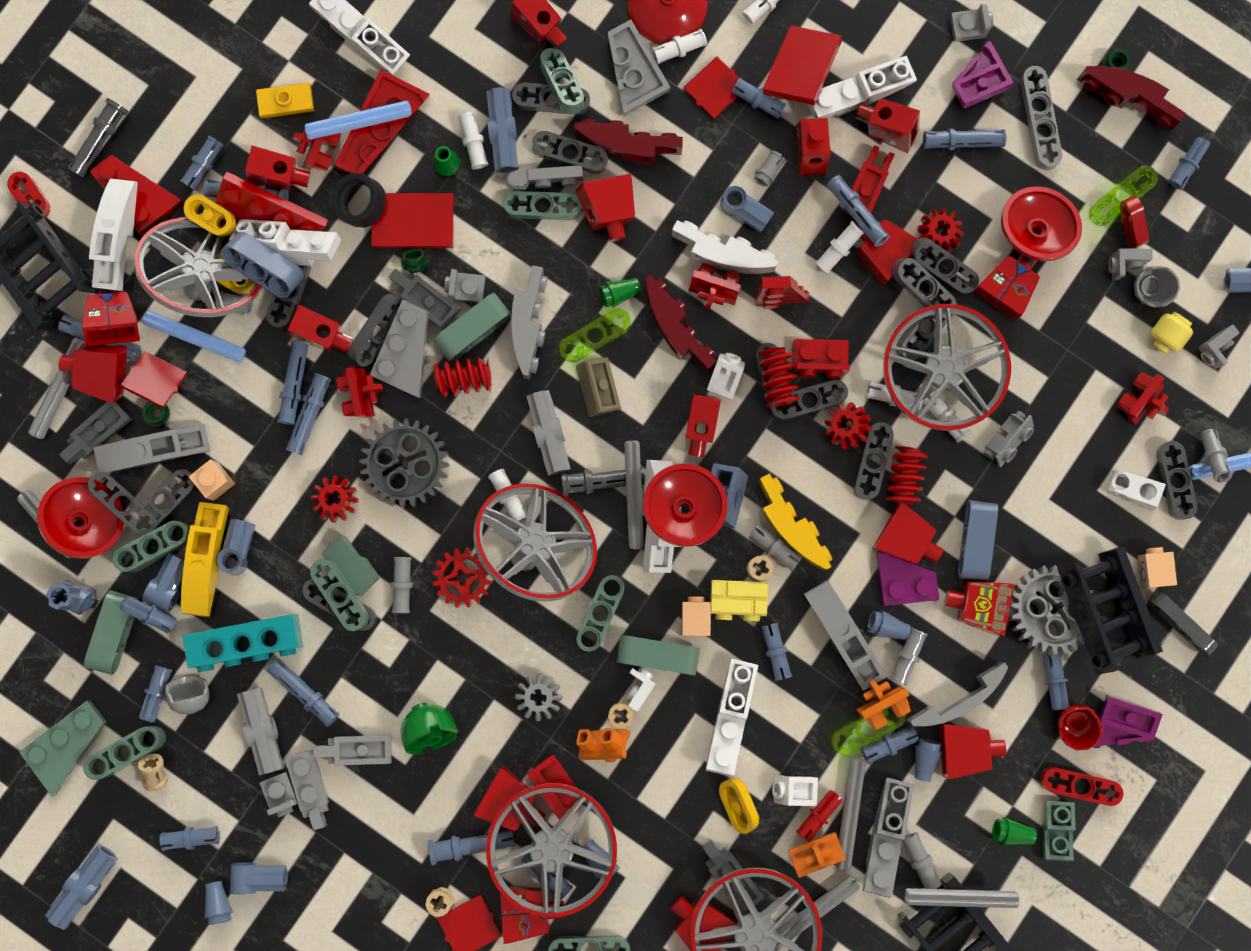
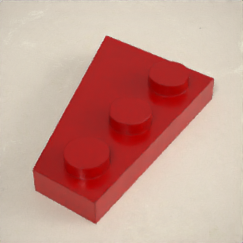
[90,155,184,236]
[755,276,810,309]

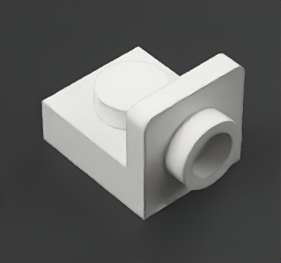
[707,353,745,399]
[627,667,656,712]
[772,775,818,806]

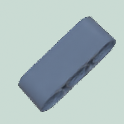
[221,232,304,298]
[958,500,998,582]

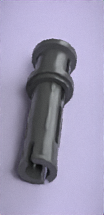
[68,98,129,178]
[561,467,645,497]

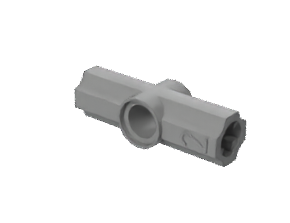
[527,390,571,476]
[237,687,284,775]

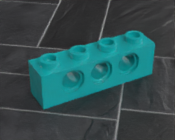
[182,614,304,673]

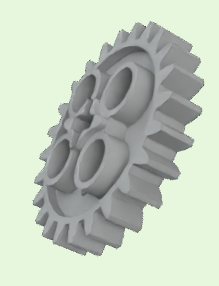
[1008,565,1099,656]

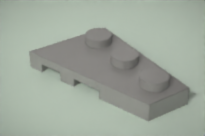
[608,20,671,116]
[370,300,429,398]

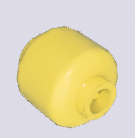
[1151,312,1193,354]

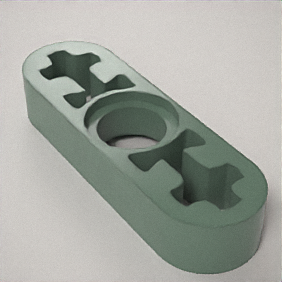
[540,48,584,115]
[503,191,582,220]
[310,559,369,631]
[548,935,630,951]

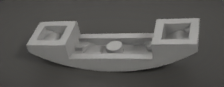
[906,662,1008,726]

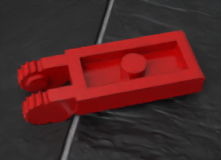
[842,145,895,217]

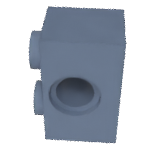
[711,463,748,529]

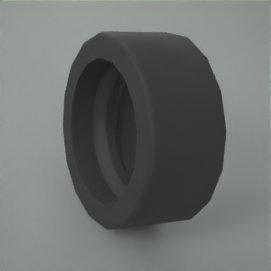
[331,173,387,228]

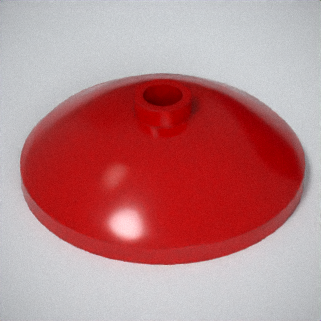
[628,0,708,44]
[1001,187,1082,261]
[643,464,728,547]
[37,477,124,559]

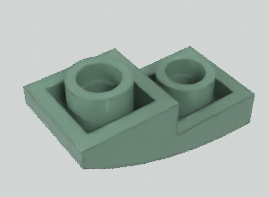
[322,535,380,596]
[1043,801,1076,862]

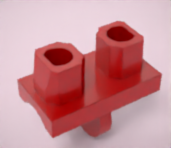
[293,119,341,171]
[688,263,741,310]
[336,367,383,418]
[1118,372,1169,426]

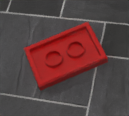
[763,26,842,106]
[371,193,454,248]

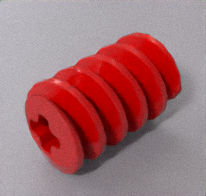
[758,347,800,407]
[433,357,492,397]
[885,445,928,505]

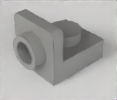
[950,3,994,42]
[1108,249,1153,280]
[444,269,486,304]
[1198,325,1240,369]
[260,771,298,818]

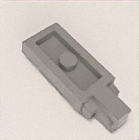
[313,735,392,765]
[285,749,329,830]

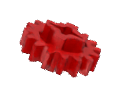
[432,548,493,608]

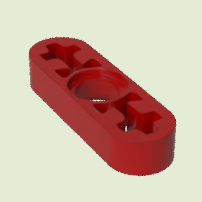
[1040,767,1124,806]

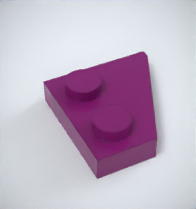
[952,41,1014,109]
[876,553,939,606]
[1093,695,1163,748]

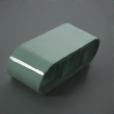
[433,293,512,363]
[112,521,190,573]
[577,575,624,652]
[84,590,139,675]
[616,635,700,675]
[83,725,166,780]

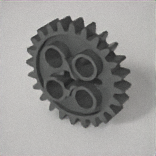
[359,418,450,508]

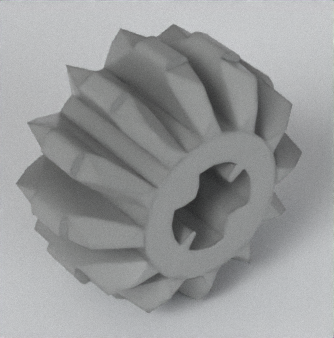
[515,673,563,721]

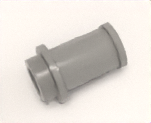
[754,151,785,187]
[216,291,253,315]

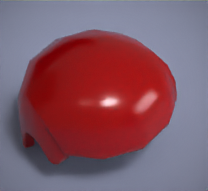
[1057,704,1103,751]

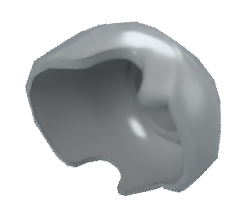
[1134,266,1180,307]
[166,676,209,714]

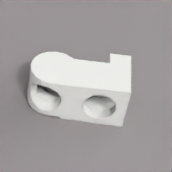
[1107,470,1166,511]

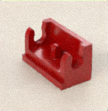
[527,754,583,821]

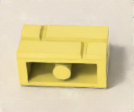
[710,580,768,621]

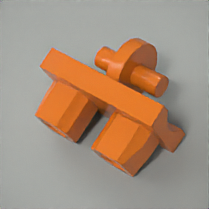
[856,679,911,730]
[576,728,630,762]
[788,832,846,878]

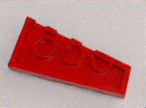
[334,70,430,174]
[215,172,328,232]

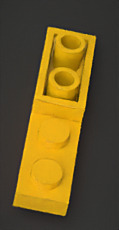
[758,474,832,571]
[181,502,229,617]

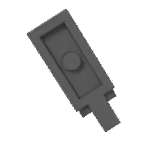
[389,268,460,330]
[59,402,132,465]
[702,839,765,915]

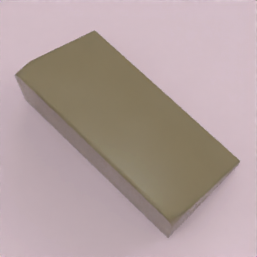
[576,357,621,417]

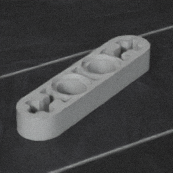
[1020,66,1062,170]

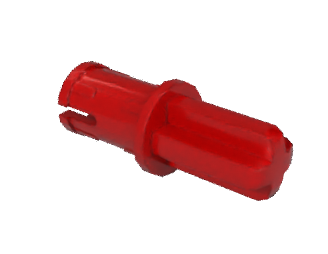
[796,790,842,842]

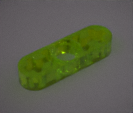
[1089,166,1158,226]
[559,308,630,363]
[831,706,906,755]

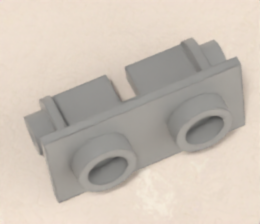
[984,411,1034,468]

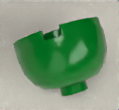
[400,702,458,754]

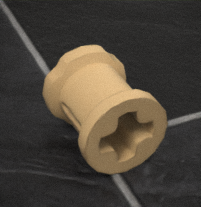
[746,556,773,582]
[608,703,633,729]
[138,753,168,791]
[426,887,454,917]

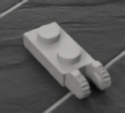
[507,165,584,190]

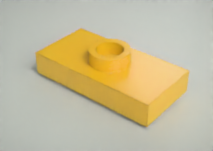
[256,82,314,119]

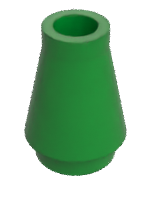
[433,146,460,176]
[599,277,641,308]
[992,817,1037,845]

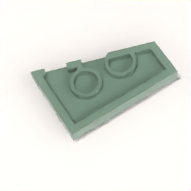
[19,700,106,797]

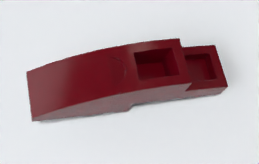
[1077,66,1186,130]
[574,119,683,165]
[645,274,716,372]

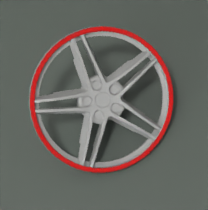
[134,217,262,317]
[883,304,1011,431]
[473,484,597,602]
[486,783,617,917]
[690,868,823,951]

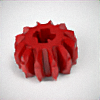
[917,208,964,253]
[825,402,872,449]
[311,476,359,523]

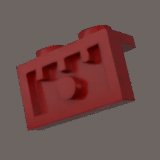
[792,339,850,379]

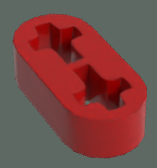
[7,172,50,219]
[1120,196,1149,248]

